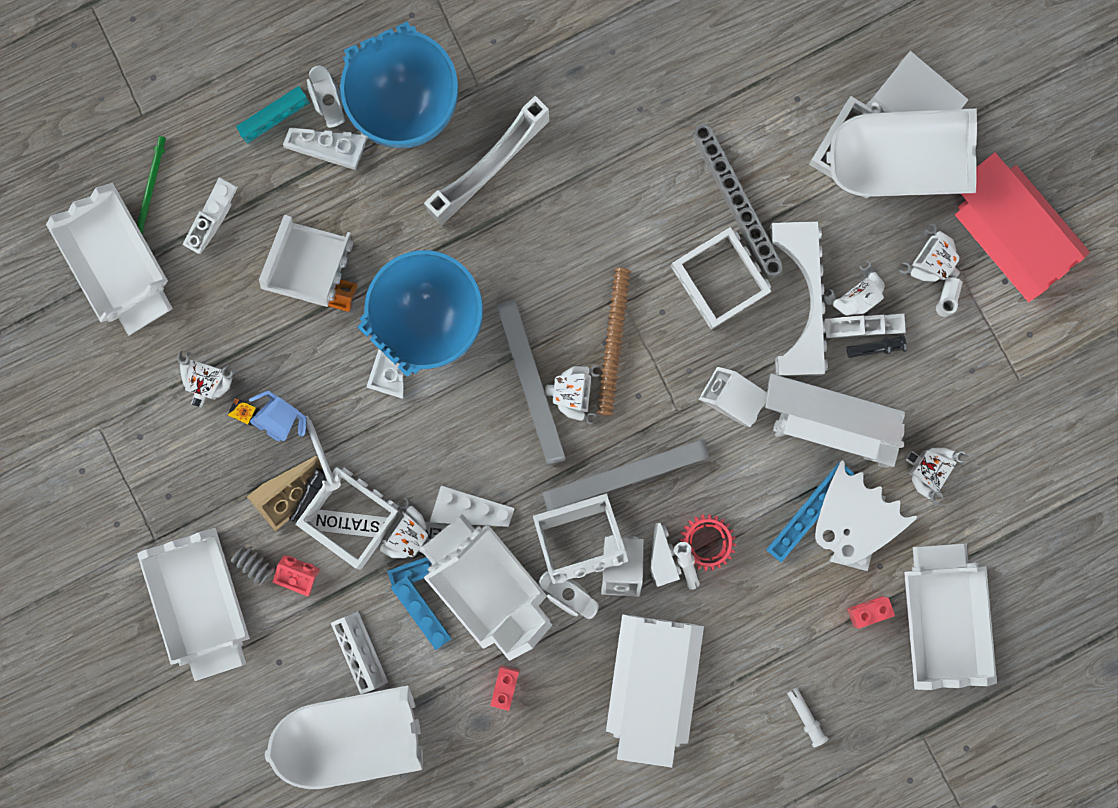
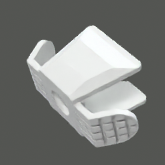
[307,66,345,127]
[538,571,599,619]

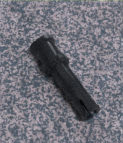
[846,335,907,358]
[289,467,326,523]

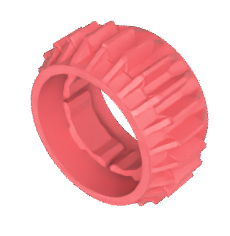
[679,514,736,571]

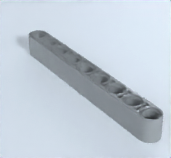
[693,124,782,278]
[496,299,566,466]
[542,439,710,511]

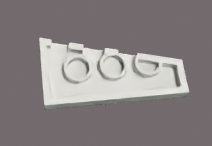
[429,486,515,527]

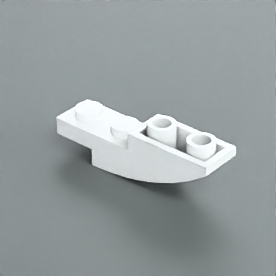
[183,177,238,254]

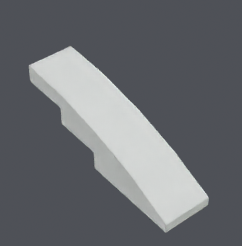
[825,314,906,338]

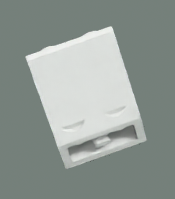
[649,523,682,587]

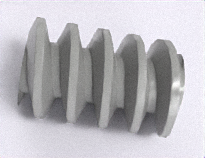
[231,546,275,587]

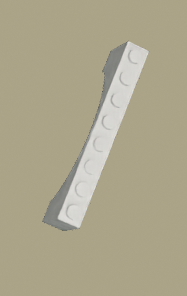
[424,96,549,226]
[769,222,828,377]

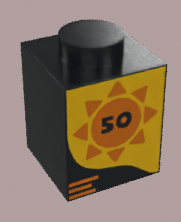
[227,398,260,426]

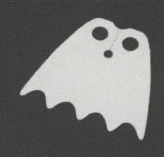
[815,460,917,564]

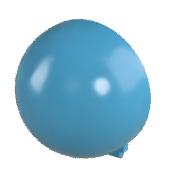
[340,21,459,148]
[357,250,484,377]

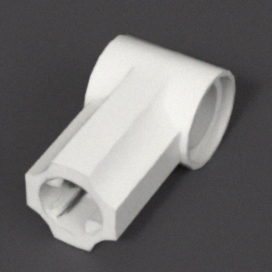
[936,277,963,317]

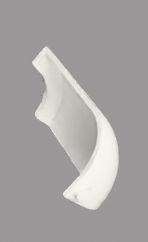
[827,108,977,196]
[265,685,423,789]

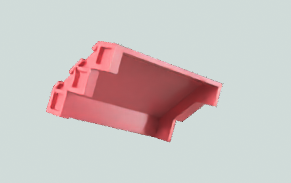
[954,152,1090,303]

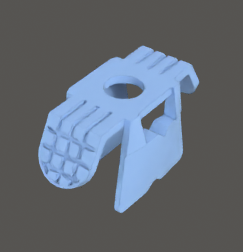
[249,391,307,441]

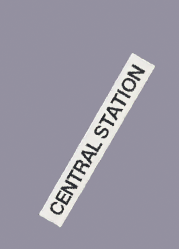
[310,510,448,542]

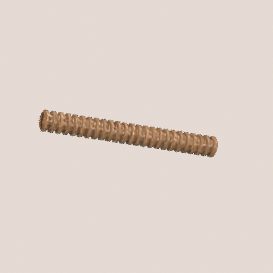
[596,268,631,416]

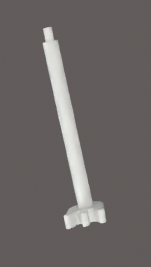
[306,416,341,491]

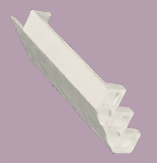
[46,183,173,336]
[137,528,250,681]
[904,543,997,690]
[606,614,704,767]

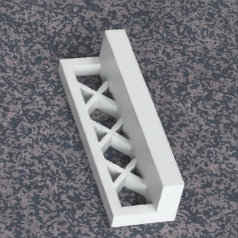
[331,611,388,694]

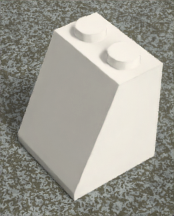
[698,367,767,427]
[601,535,644,597]

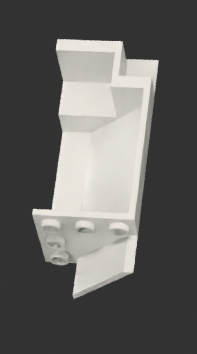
[765,374,905,468]
[420,514,552,661]

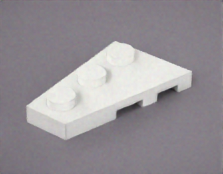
[367,349,404,399]

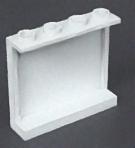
[866,51,968,113]
[259,215,353,307]

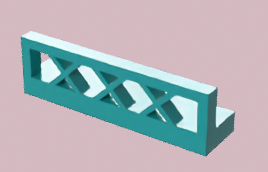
[236,86,310,144]

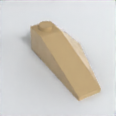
[247,456,323,531]

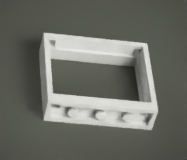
[809,96,873,199]
[671,227,771,330]
[296,467,401,570]
[533,493,628,584]

